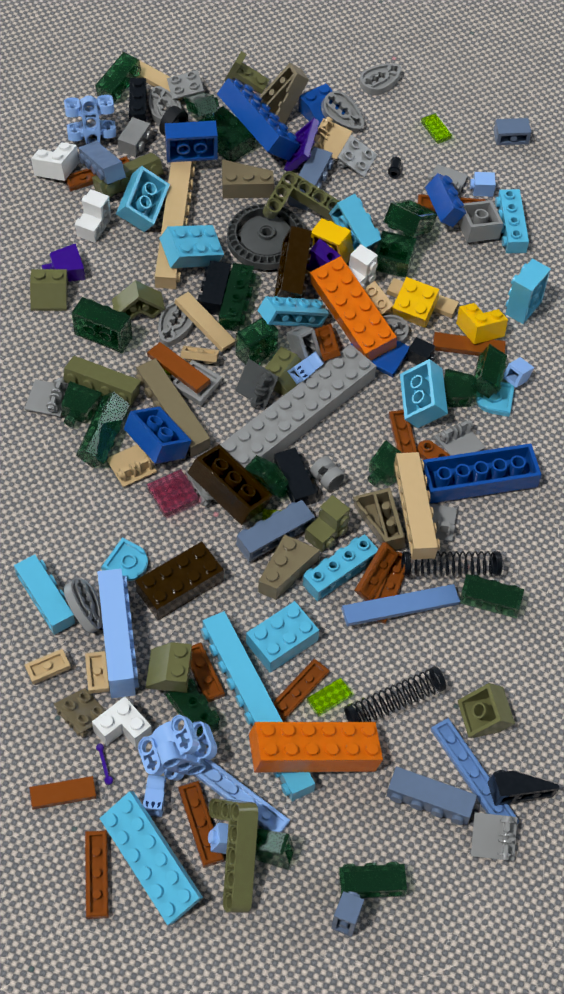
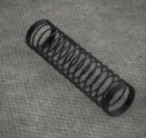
[401,551,503,576]
[344,666,446,722]

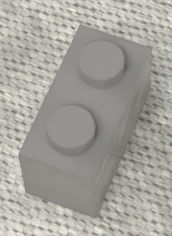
[117,117,152,157]

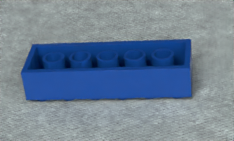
[217,78,300,161]
[423,443,542,504]

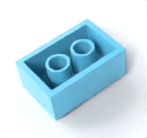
[116,166,170,232]
[329,194,381,250]
[159,225,224,268]
[505,258,551,324]
[400,359,448,428]
[246,601,319,673]

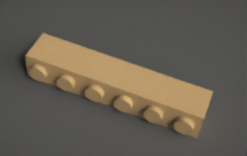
[394,452,440,560]

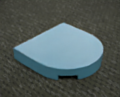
[475,380,514,417]
[101,537,148,581]

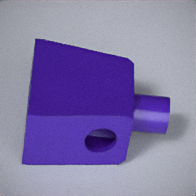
[306,238,341,272]
[41,243,85,282]

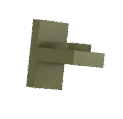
[224,51,269,94]

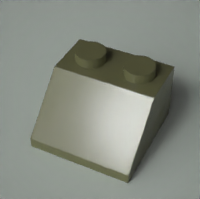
[30,269,69,311]
[265,347,302,396]
[145,642,192,693]
[457,683,515,738]

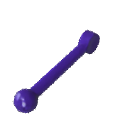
[96,743,113,785]

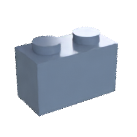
[494,118,531,145]
[331,891,364,937]

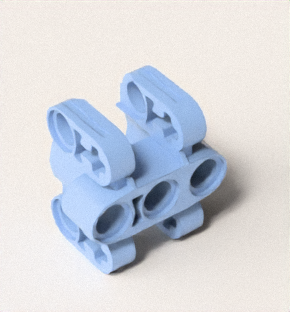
[64,95,116,144]
[138,715,217,781]

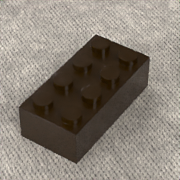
[274,226,313,299]
[187,444,273,525]
[135,541,224,620]

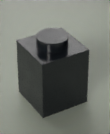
[406,337,436,365]

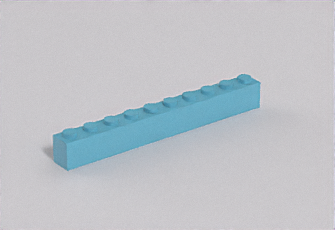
[201,611,315,801]

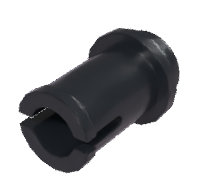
[388,157,401,178]

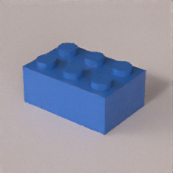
[165,121,218,163]
[124,406,192,464]

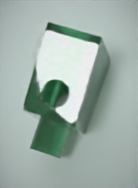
[444,369,484,408]
[61,381,103,427]
[367,440,402,486]
[245,455,289,498]
[255,829,295,870]

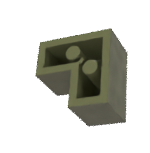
[112,280,165,322]
[305,495,350,552]

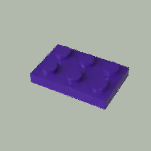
[284,118,319,172]

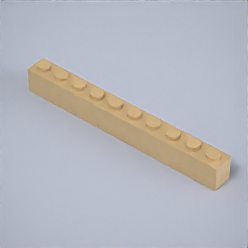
[155,161,197,289]

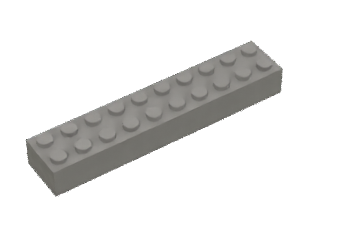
[220,344,376,475]

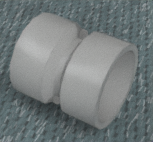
[310,456,346,492]

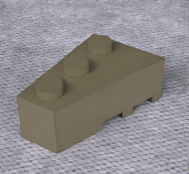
[260,63,309,124]
[222,159,274,198]
[353,488,406,550]
[258,534,320,600]

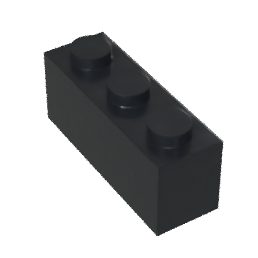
[129,78,147,122]
[198,261,231,316]
[274,448,318,506]

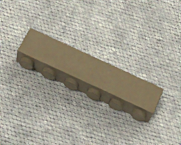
[135,358,210,457]

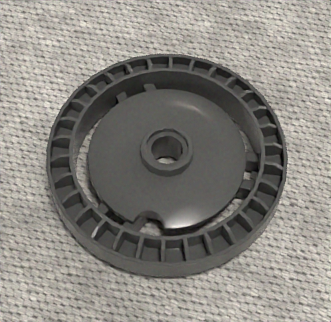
[227,204,305,270]

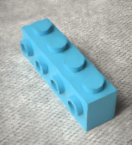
[495,189,529,253]
[257,296,329,327]
[303,534,378,602]
[14,554,75,635]

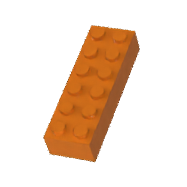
[310,256,397,361]
[249,722,383,773]

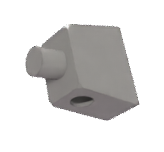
[286,325,322,360]

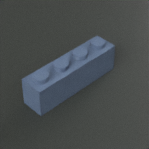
[78,141,126,185]
[288,147,334,211]
[236,500,315,562]
[386,766,477,825]

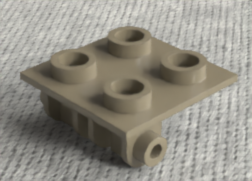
[54,688,106,738]

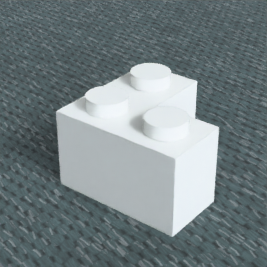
[31,142,79,181]
[75,189,111,243]
[349,244,378,289]
[92,697,152,748]

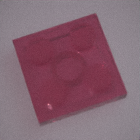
[147,469,199,517]

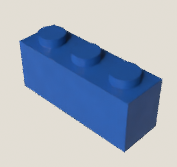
[425,173,466,227]

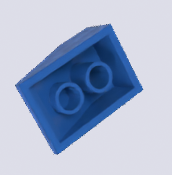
[298,83,345,127]

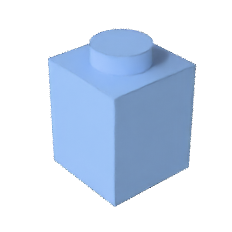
[470,172,496,197]
[502,357,534,388]
[208,822,229,854]

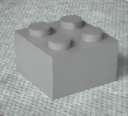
[458,200,503,243]

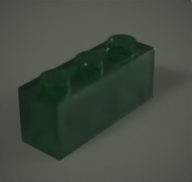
[95,52,141,103]
[471,344,507,399]
[460,574,524,619]
[338,862,407,899]

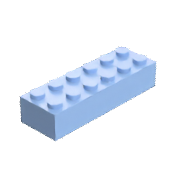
[97,569,139,698]

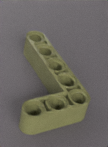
[263,171,340,222]
[209,798,258,913]

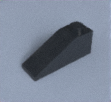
[487,770,560,806]

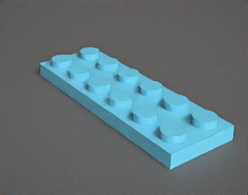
[99,791,203,925]

